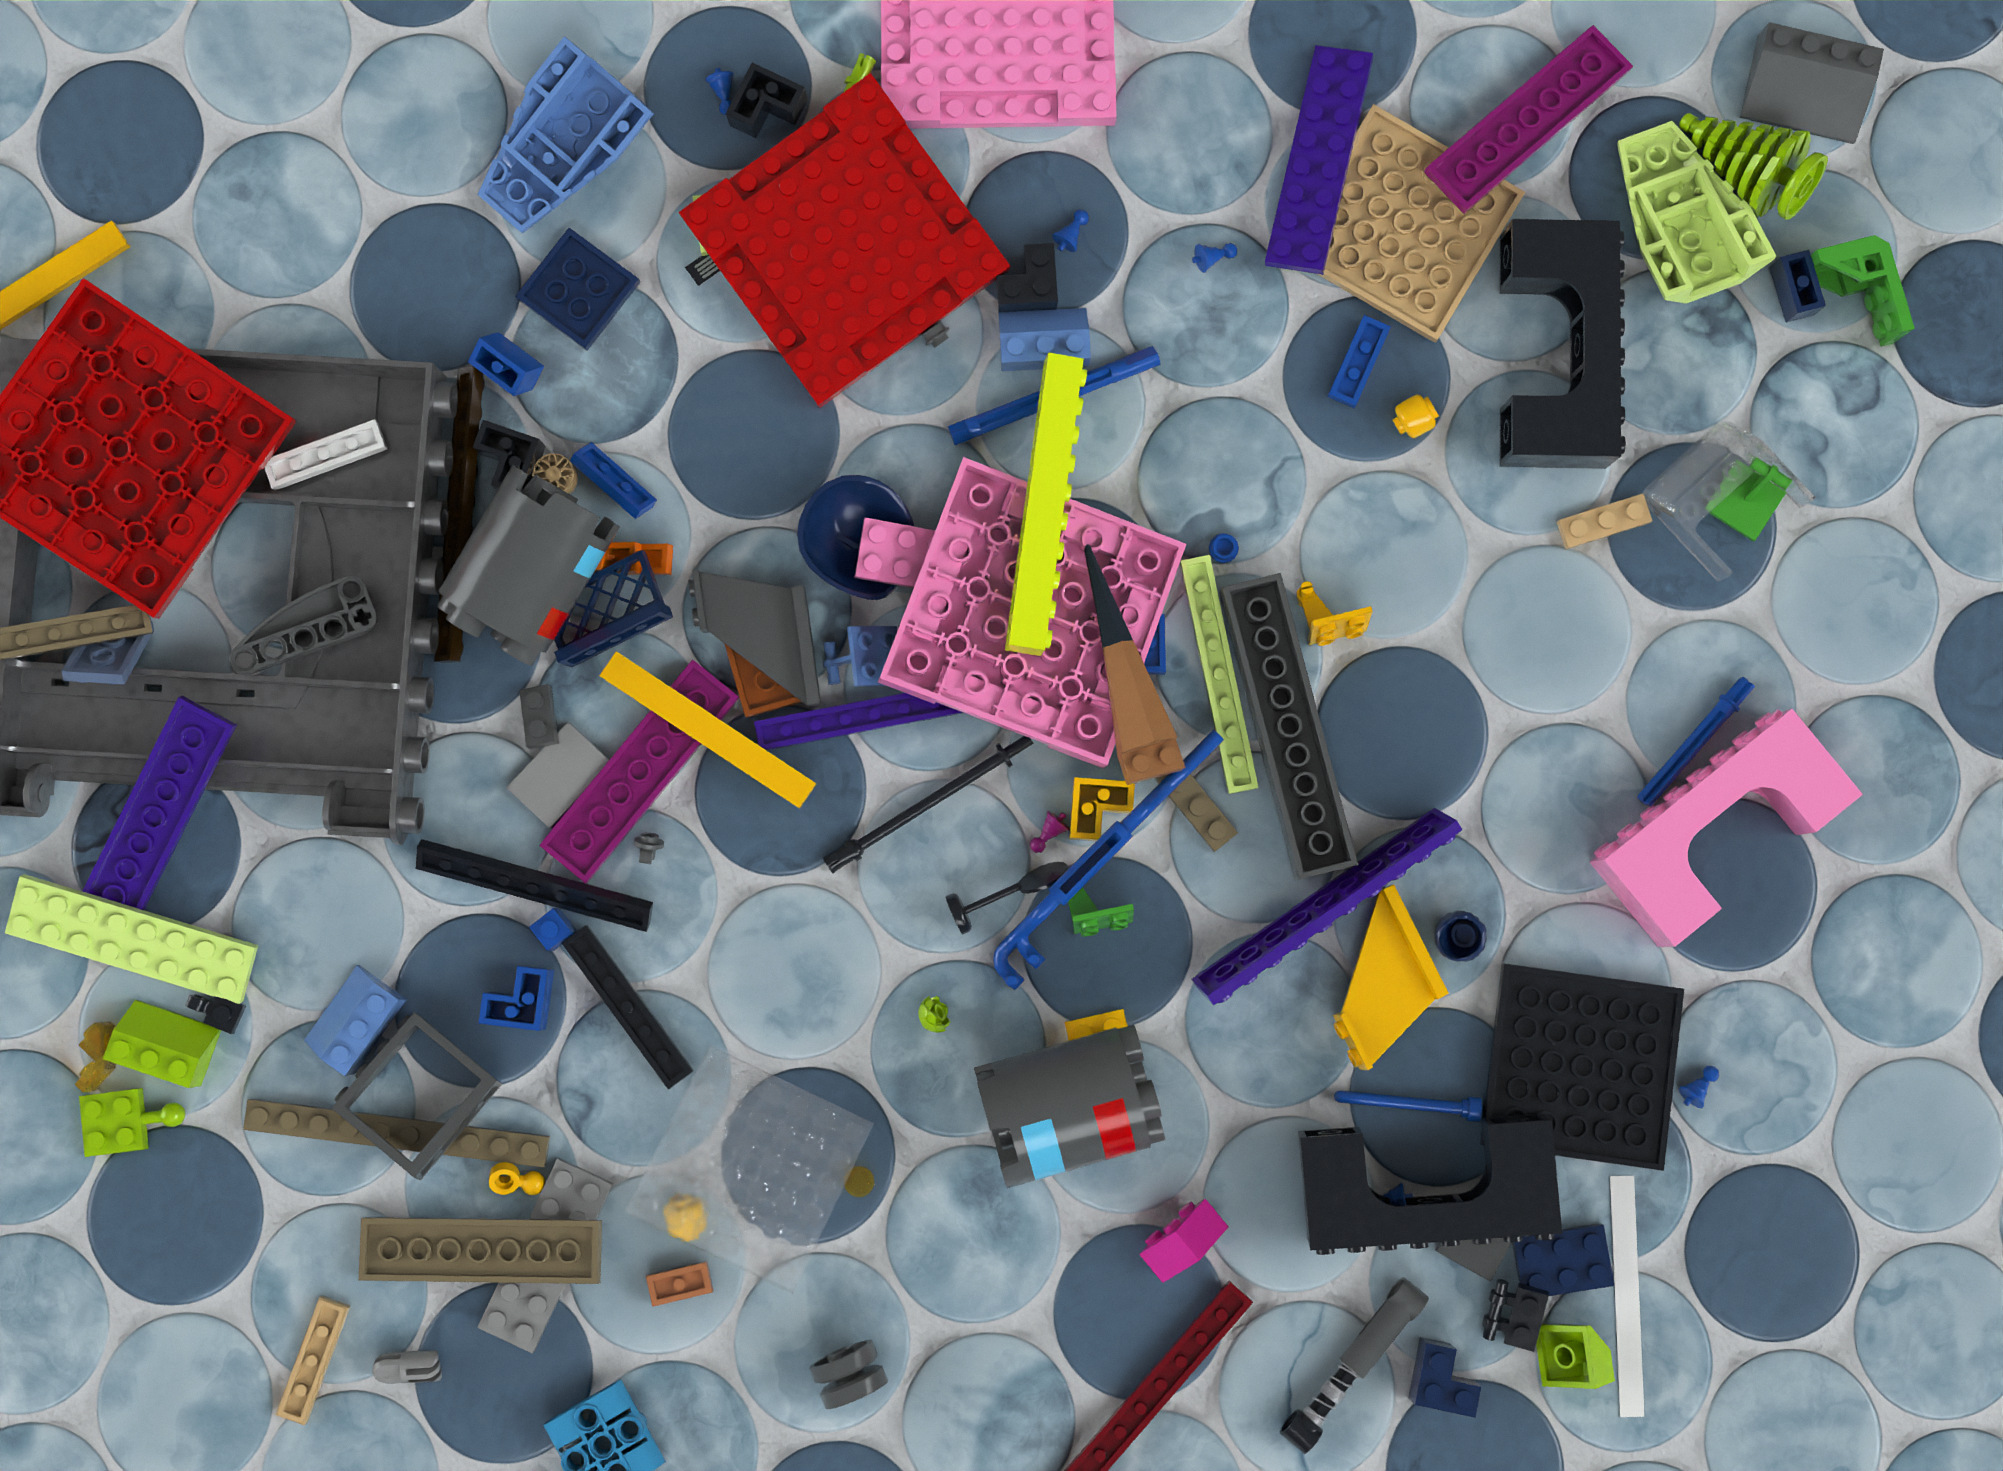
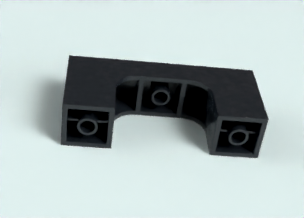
[1500,219,1626,469]
[1298,1114,1562,1255]

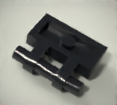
[1482,1279,1549,1352]

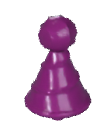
[1030,810,1070,853]

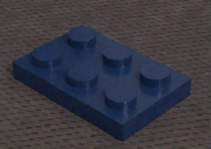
[1512,1223,1614,1296]

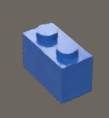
[468,332,544,396]

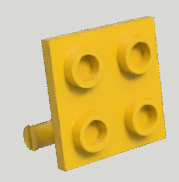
[1296,581,1373,646]

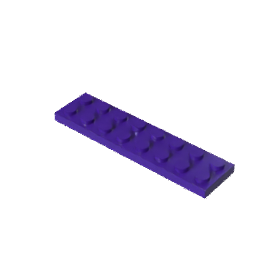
[1265,45,1374,275]
[82,696,237,910]

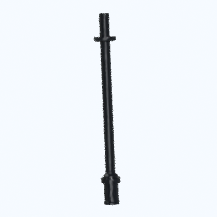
[823,736,1034,874]

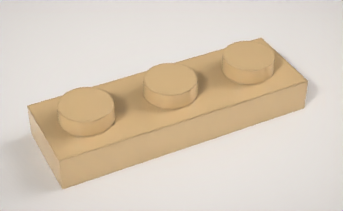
[1556,494,1653,550]

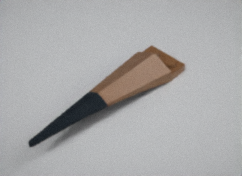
[1084,544,1186,785]

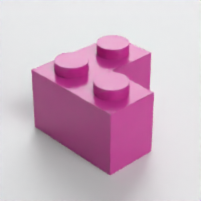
[1139,1199,1229,1283]

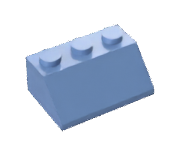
[998,308,1091,371]
[304,965,407,1076]

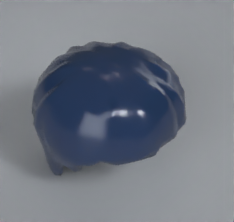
[1434,911,1487,962]

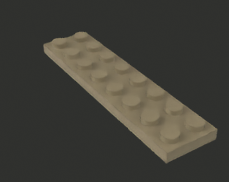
[358,1217,602,1284]

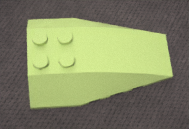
[1617,121,1776,304]

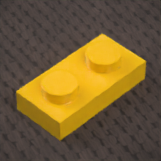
[1064,1009,1127,1041]

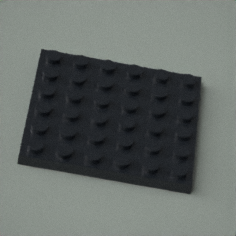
[1480,963,1684,1171]

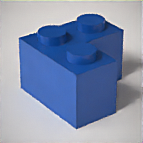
[478,966,554,1031]

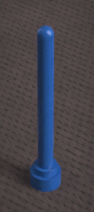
[1334,1091,1482,1122]

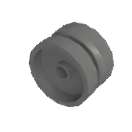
[809,1340,888,1409]

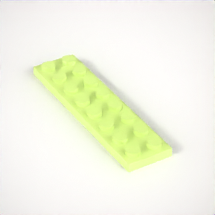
[5,874,259,1004]

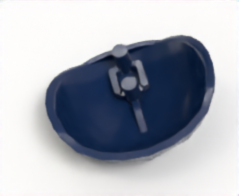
[797,475,914,600]

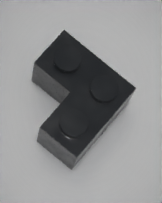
[726,62,808,138]
[997,243,1058,312]
[473,420,546,491]

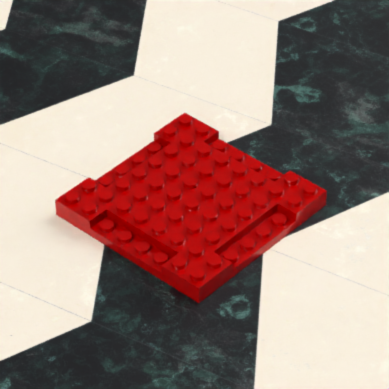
[678,73,1010,408]
[0,278,297,619]

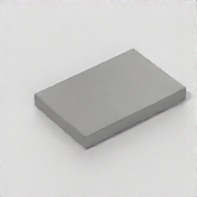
[506,722,609,829]

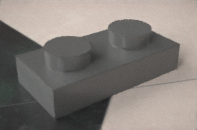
[519,684,559,750]

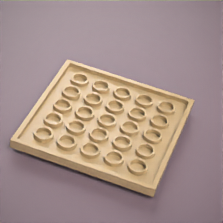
[1317,104,1525,343]

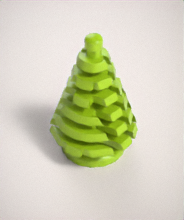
[1679,113,1828,220]

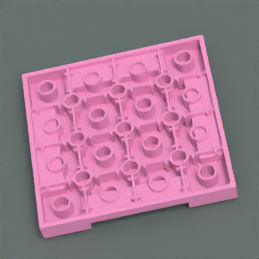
[881,0,1116,129]
[878,457,1186,768]

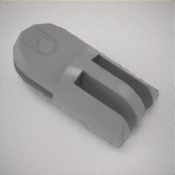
[372,1350,442,1384]

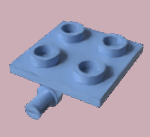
[823,626,897,687]

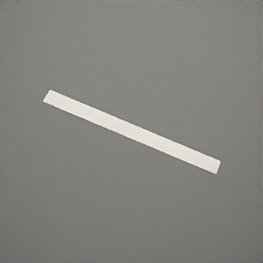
[1610,1175,1644,1417]

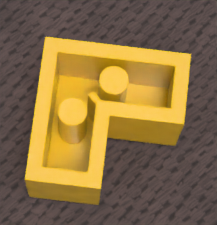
[1069,777,1135,841]

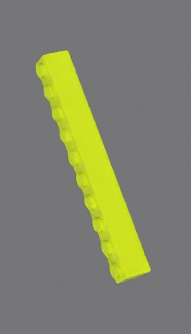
[1005,352,1087,656]

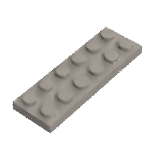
[477,1158,614,1354]

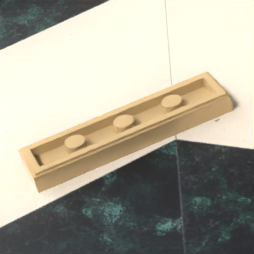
[275,1296,350,1425]

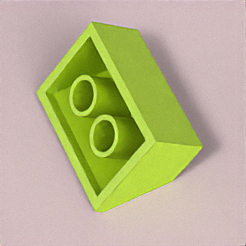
[103,1000,221,1088]

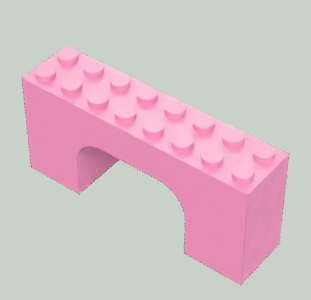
[1589,709,1863,947]

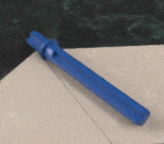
[1638,677,1755,806]

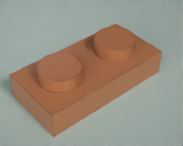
[646,1261,714,1307]

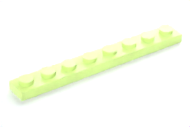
[1180,555,1259,794]

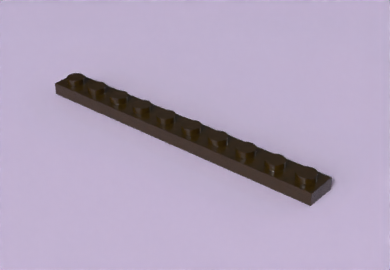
[434,366,485,663]

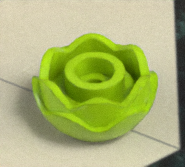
[918,996,951,1033]

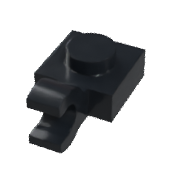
[185,994,246,1034]

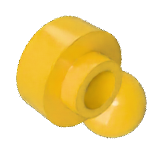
[489,1162,545,1195]

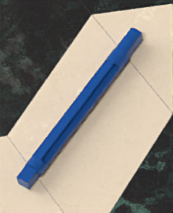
[948,346,1161,445]

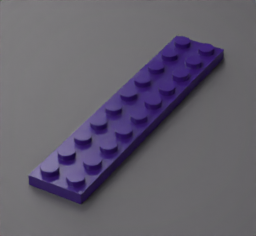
[1191,808,1463,1006]

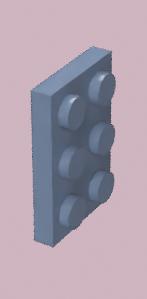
[61,621,154,685]

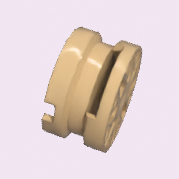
[532,453,578,494]

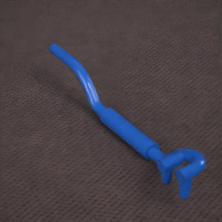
[993,729,1224,990]

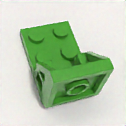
[1811,235,1915,347]

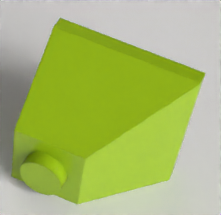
[1536,1324,1615,1389]

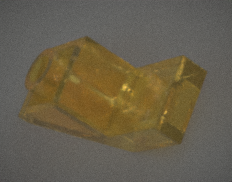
[74,1021,116,1093]

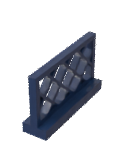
[554,550,673,668]

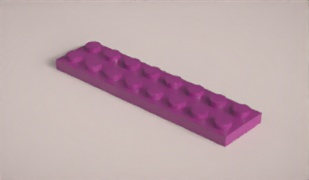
[1424,25,1633,214]
[539,659,740,884]

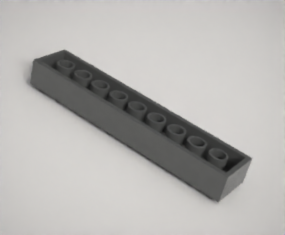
[1219,573,1358,881]

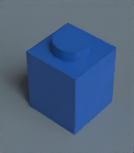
[529,908,577,951]

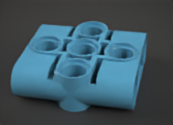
[543,1379,666,1471]

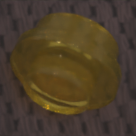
[844,1166,874,1197]

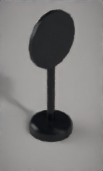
[945,861,1068,935]

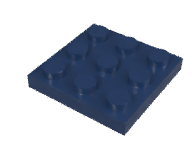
[515,228,640,351]

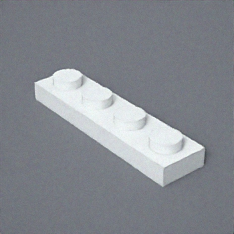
[265,419,388,491]

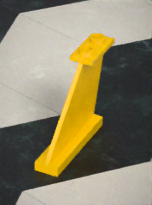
[1333,884,1449,1070]

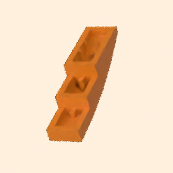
[593,542,673,575]

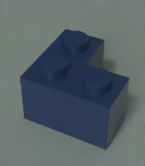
[1408,1337,1481,1418]

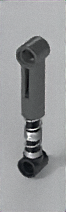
[1280,1277,1429,1454]

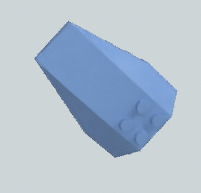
[478,36,654,233]

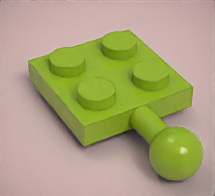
[79,1088,186,1157]

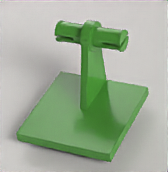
[1703,457,1792,542]
[1068,887,1134,937]

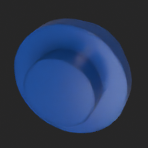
[1209,533,1239,563]

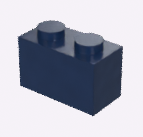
[1769,250,1826,323]

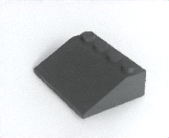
[1740,22,1884,144]

